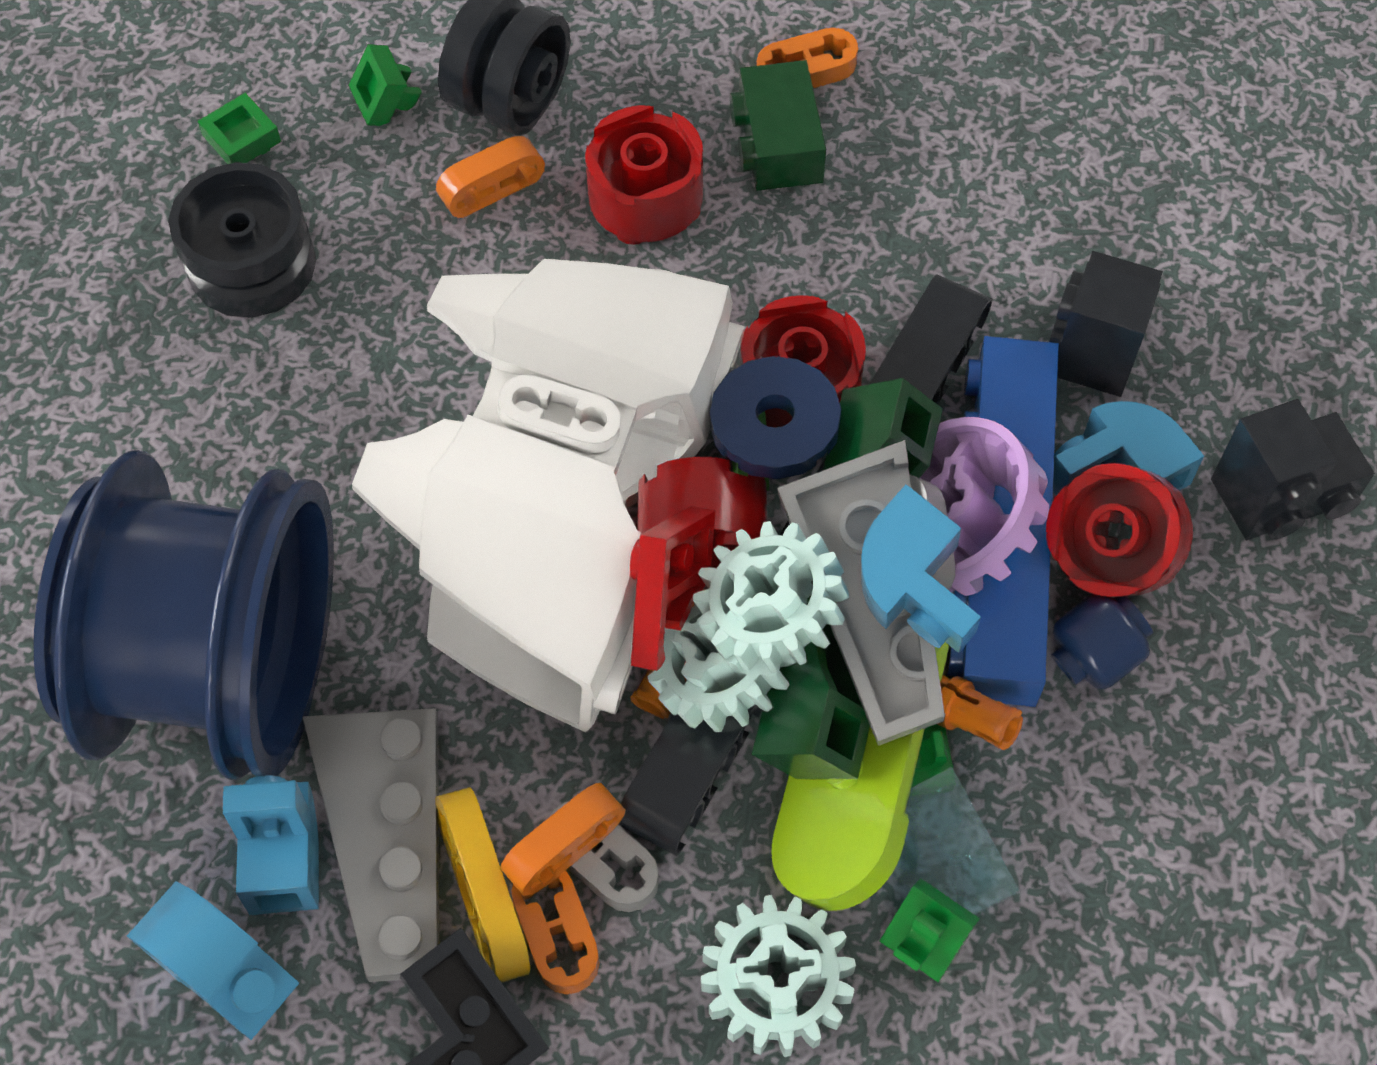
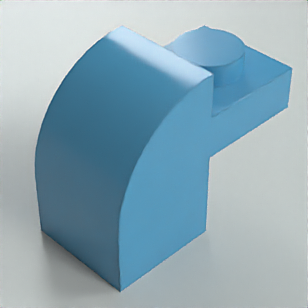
[1053,401,1204,495]
[861,484,981,653]
[223,775,319,915]
[127,881,299,1040]

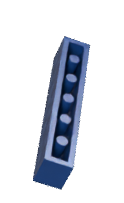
[946,336,1059,707]

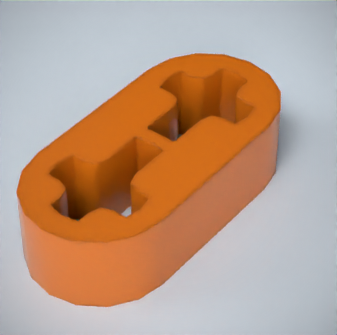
[756,28,858,88]
[436,136,545,218]
[500,783,626,897]
[511,871,600,994]

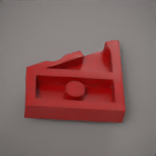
[630,506,716,671]

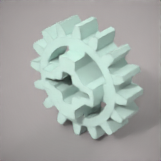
[693,521,849,673]
[647,592,796,732]
[701,895,856,1057]

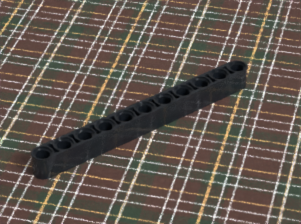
[618,274,993,856]

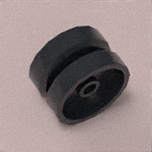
[437,0,571,135]
[168,162,317,318]

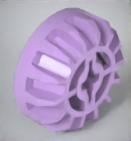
[920,417,1049,596]

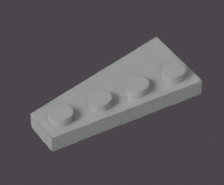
[777,440,945,746]
[303,708,439,982]

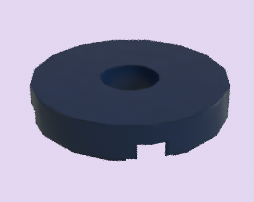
[709,356,841,479]

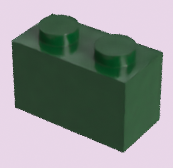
[730,60,826,191]

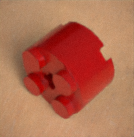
[585,105,703,245]
[740,295,866,428]
[637,457,767,569]
[1046,463,1193,597]

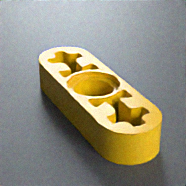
[435,787,530,983]

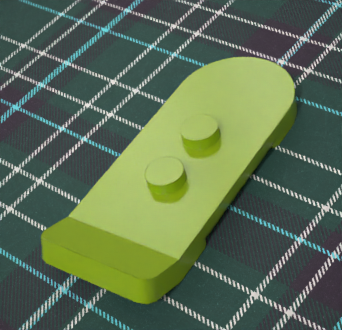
[771,642,949,911]

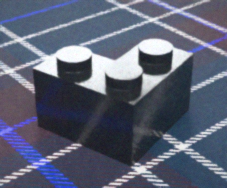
[1049,251,1163,397]
[1211,399,1375,541]
[399,928,550,1065]

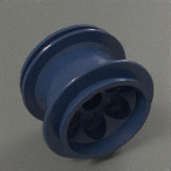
[33,450,334,780]

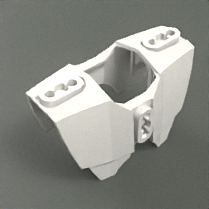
[352,259,745,732]

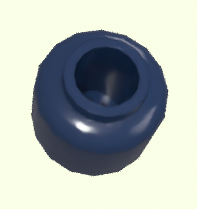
[1051,594,1153,689]

